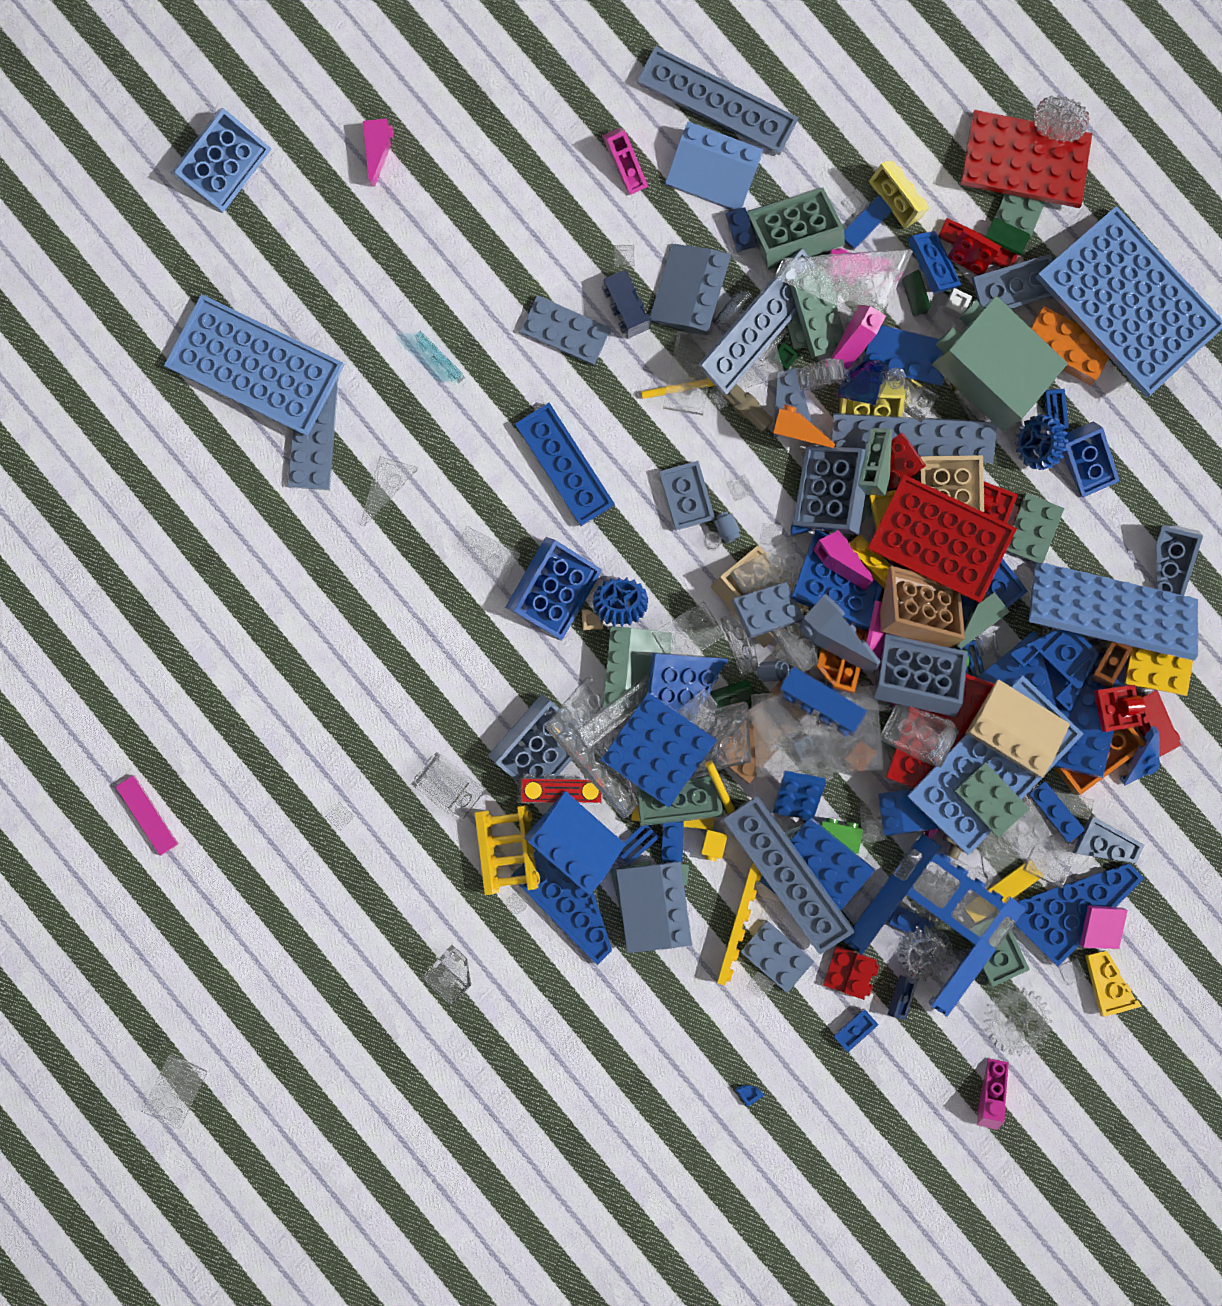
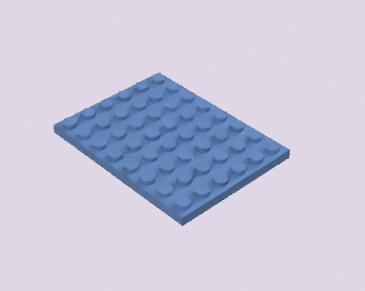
[1035,206,1222,398]

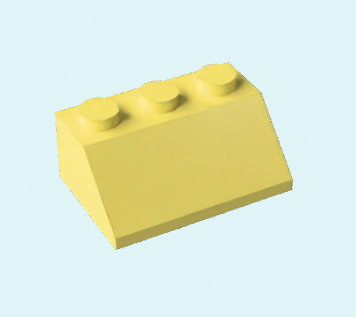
[869,161,930,229]
[840,380,905,417]

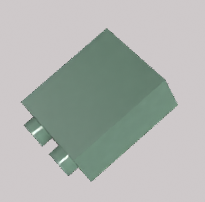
[932,296,1068,432]

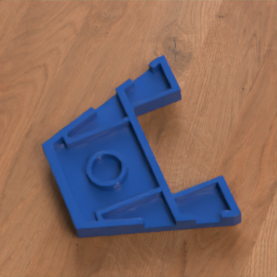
[1009,629,1099,711]

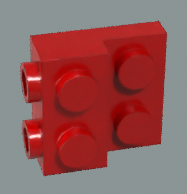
[823,945,879,1000]

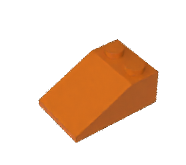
[773,404,835,448]

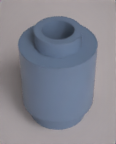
[714,512,741,543]
[757,660,789,682]

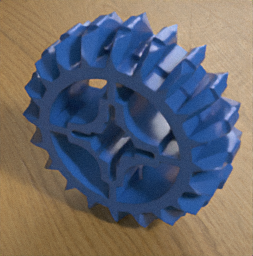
[1015,414,1069,470]
[593,577,648,627]

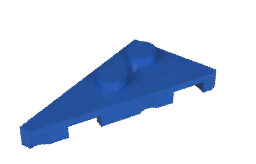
[1120,726,1160,786]

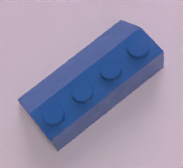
[861,325,944,386]

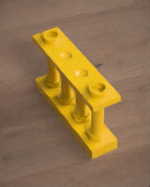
[475,806,540,895]

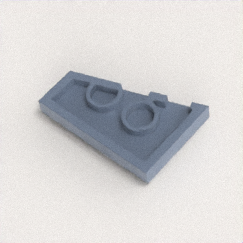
[773,368,812,438]
[1073,816,1145,863]

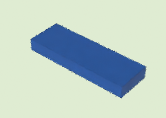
[844,195,892,250]

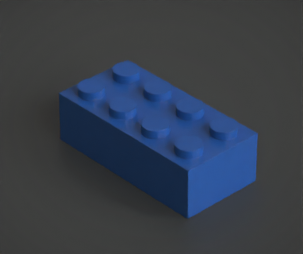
[780,667,867,737]

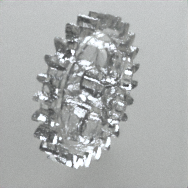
[983,987,1053,1056]

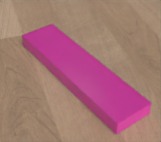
[116,775,179,856]

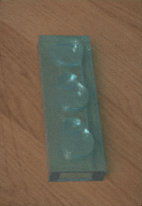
[415,330,464,383]

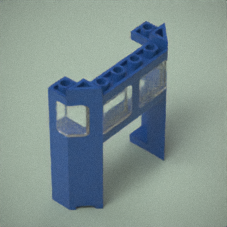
[844,834,1026,1017]

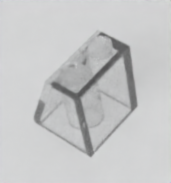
[745,694,805,753]
[411,752,487,822]

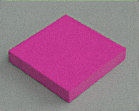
[1080,906,1128,949]

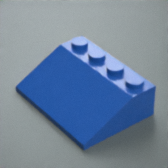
[505,537,602,640]
[524,791,626,895]

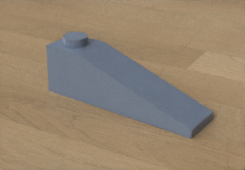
[1156,525,1203,596]
[799,594,880,674]

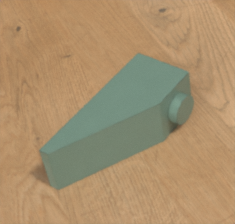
[858,428,892,496]
[954,592,1010,650]

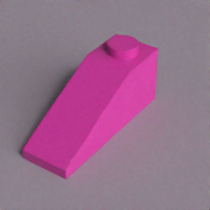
[363,119,394,187]
[602,127,648,195]
[830,305,886,369]

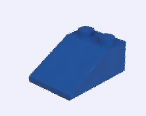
[1062,421,1120,498]
[878,789,940,836]

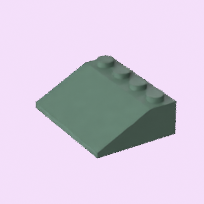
[747,187,845,270]
[603,626,672,712]

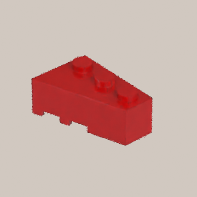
[1137,690,1181,757]

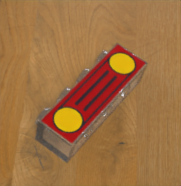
[517,774,603,804]

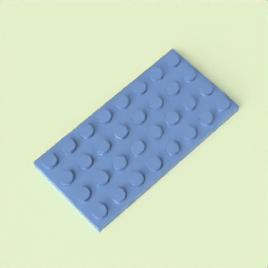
[164,294,345,437]
[1029,562,1198,661]
[907,675,1083,855]

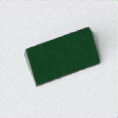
[985,218,1030,256]
[902,269,931,316]
[710,679,756,715]

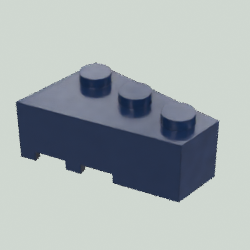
[601,269,651,339]

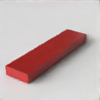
[938,218,1018,268]

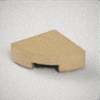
[582,610,603,631]

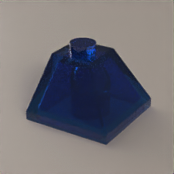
[836,359,889,405]

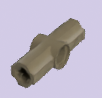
[718,384,774,433]

